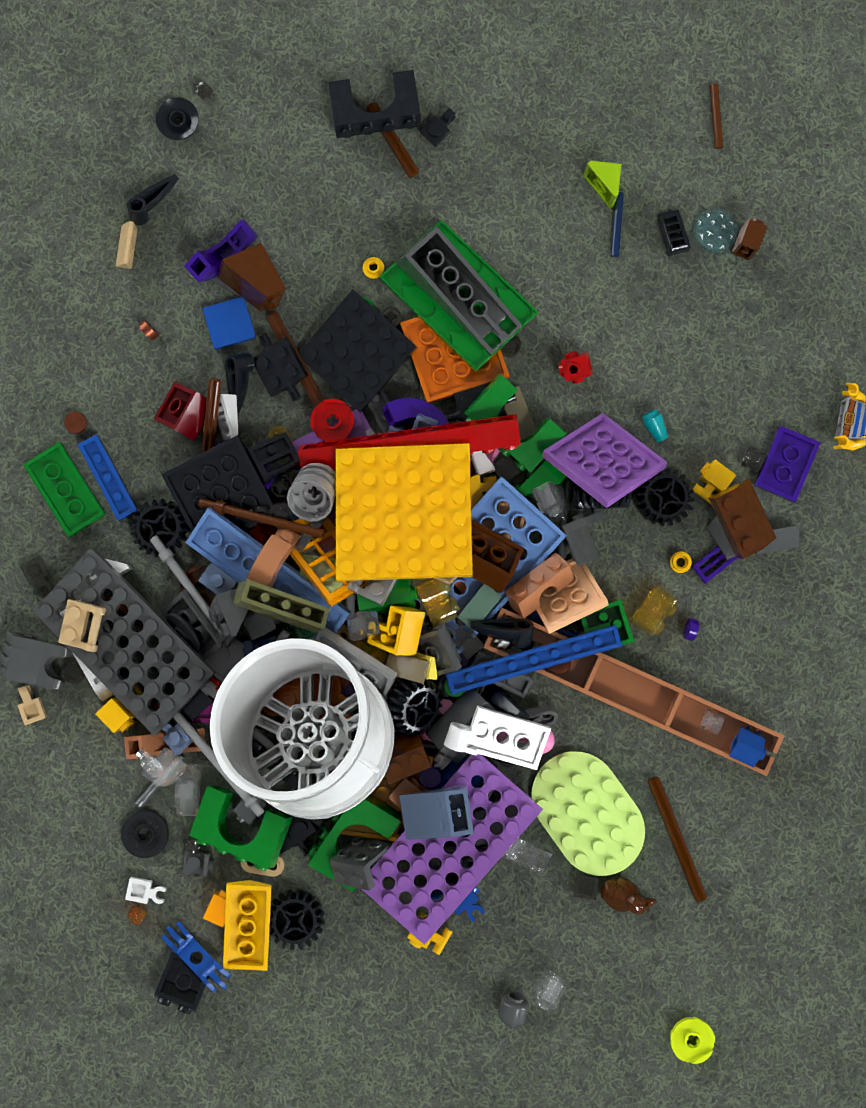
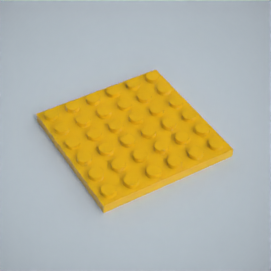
[336,444,473,581]

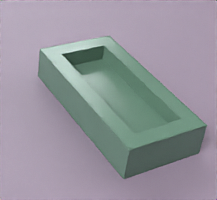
[457,584,502,631]

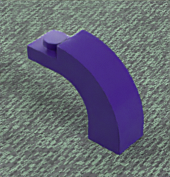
[184,220,258,282]
[382,398,450,427]

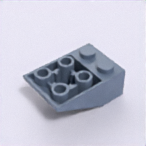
[400,785,474,840]

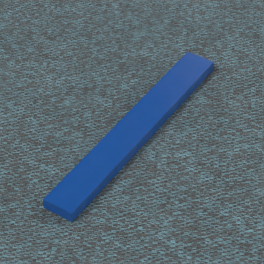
[446,625,622,695]

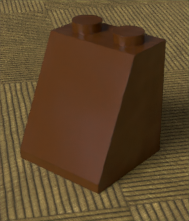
[217,243,286,312]
[385,731,431,784]

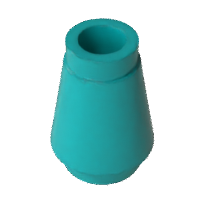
[642,409,669,443]

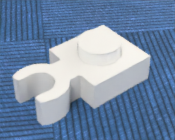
[125,876,167,904]

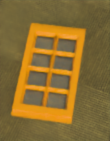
[290,517,369,607]

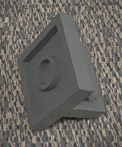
[417,621,462,676]

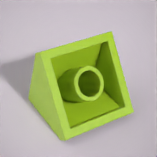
[583,161,622,209]

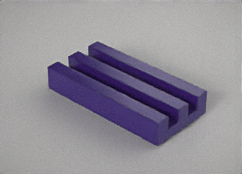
[691,546,737,584]

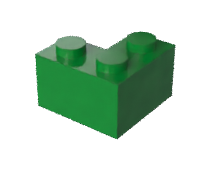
[579,600,634,645]

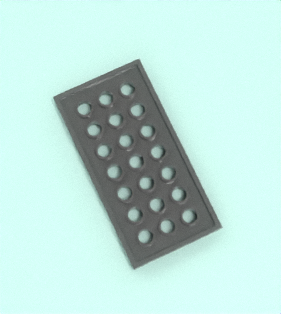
[33,548,216,736]

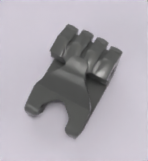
[0,631,72,689]

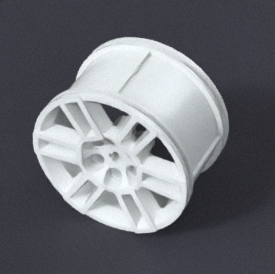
[210,639,394,819]

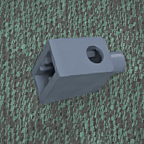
[198,562,239,595]

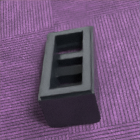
[657,209,691,256]
[484,684,530,720]

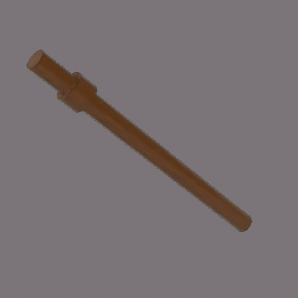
[198,498,325,539]

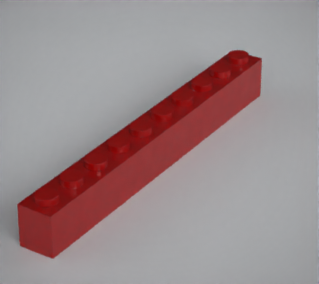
[298,414,521,471]

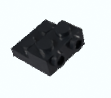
[154,952,209,1015]

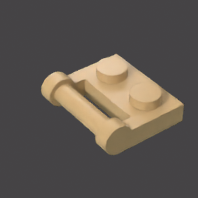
[58,599,106,652]

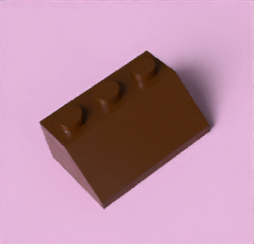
[709,478,776,559]
[472,520,524,593]

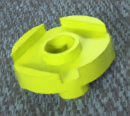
[670,1017,715,1064]

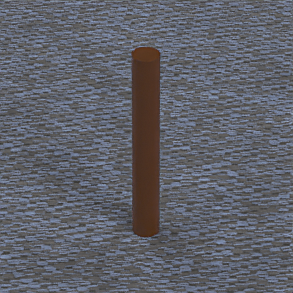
[710,84,723,149]

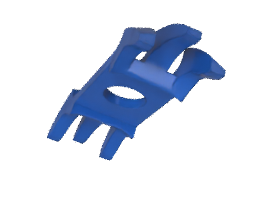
[161,921,232,993]

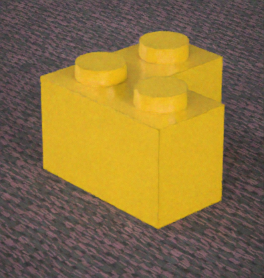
[367,606,425,656]
[96,683,154,733]

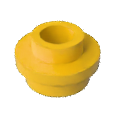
[363,257,384,279]
[670,551,692,573]

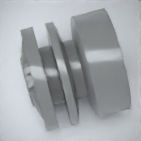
[287,463,336,521]

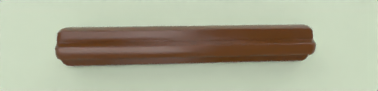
[367,102,419,178]
[201,378,222,454]

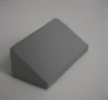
[756,525,800,555]

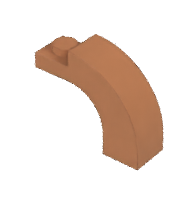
[247,528,301,588]
[124,728,206,759]

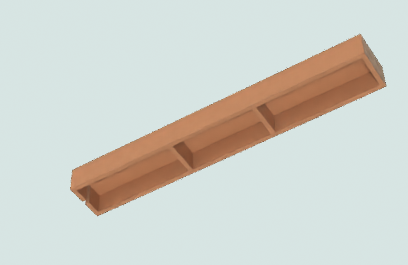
[483,607,784,776]

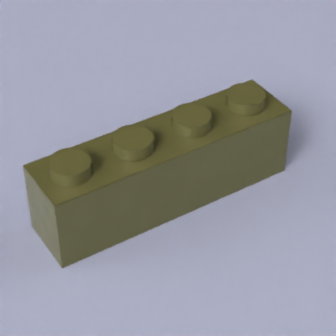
[233,579,330,633]

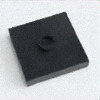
[153,668,214,725]

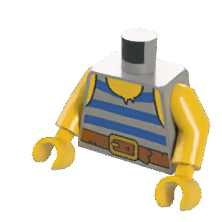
[833,383,866,451]

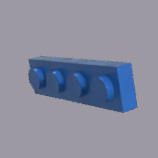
[77,434,138,521]

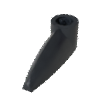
[127,174,179,225]
[225,353,254,416]
[470,619,534,649]

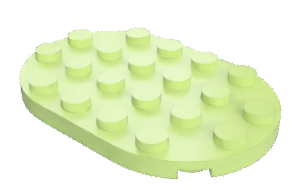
[531,751,645,876]

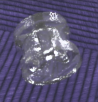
[699,709,725,735]

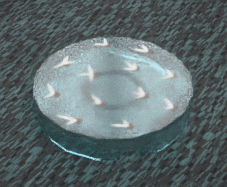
[694,209,738,253]

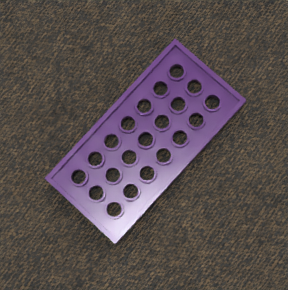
[362,753,543,945]

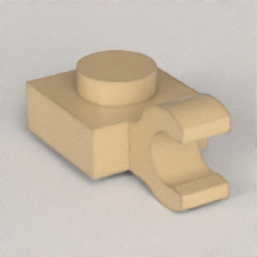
[17,684,47,725]

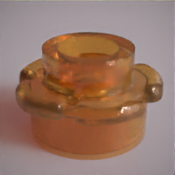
[127,905,147,926]

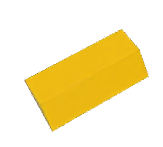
[223,880,272,971]

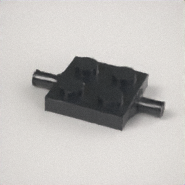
[253,333,308,402]
[445,381,517,422]
[257,805,318,856]

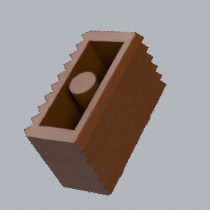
[731,218,768,260]

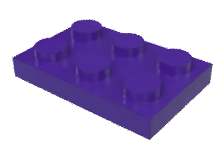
[754,426,821,503]

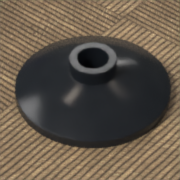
[156,97,199,140]

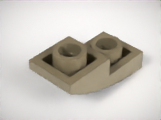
[386,653,430,684]

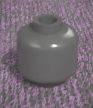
[498,991,529,1027]

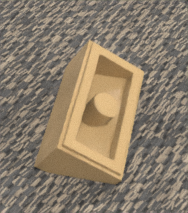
[116,221,138,269]

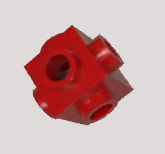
[559,351,593,384]

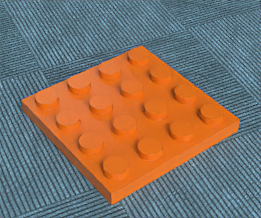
[400,317,510,404]

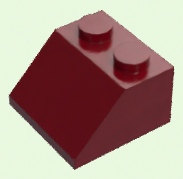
[154,382,207,441]

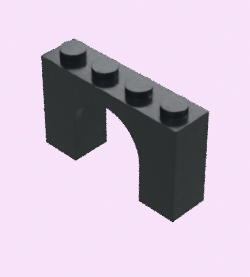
[328,70,421,138]

